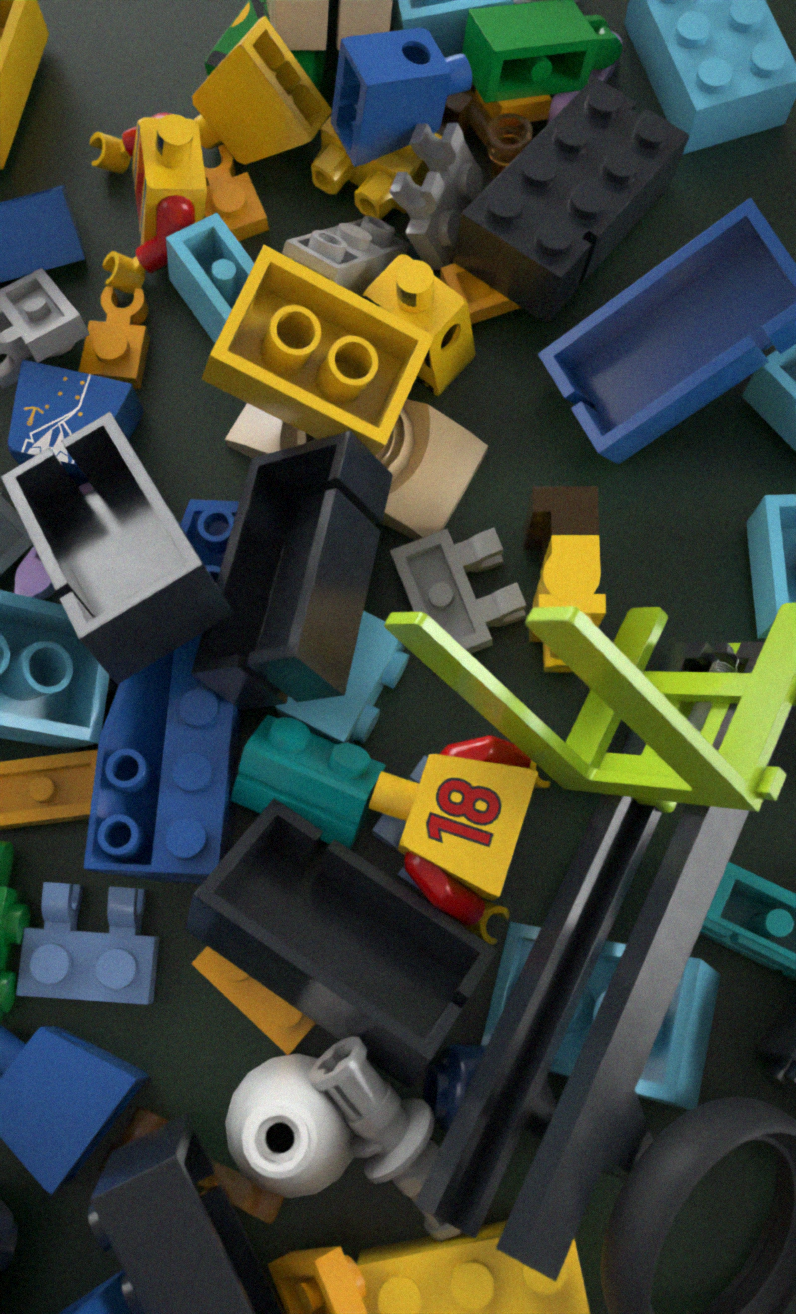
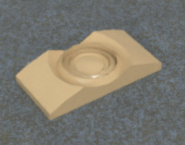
[225,399,488,540]

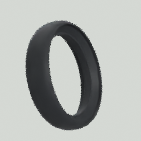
[601,1097,796,1314]

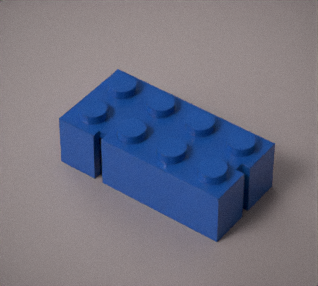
[538,197,796,465]

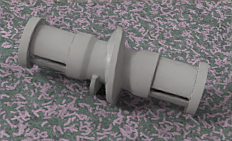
[309,1036,462,1241]

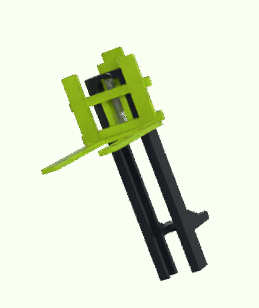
[384,603,796,1282]

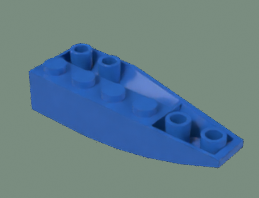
[83,499,244,884]

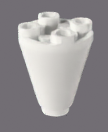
[225,1053,355,1198]

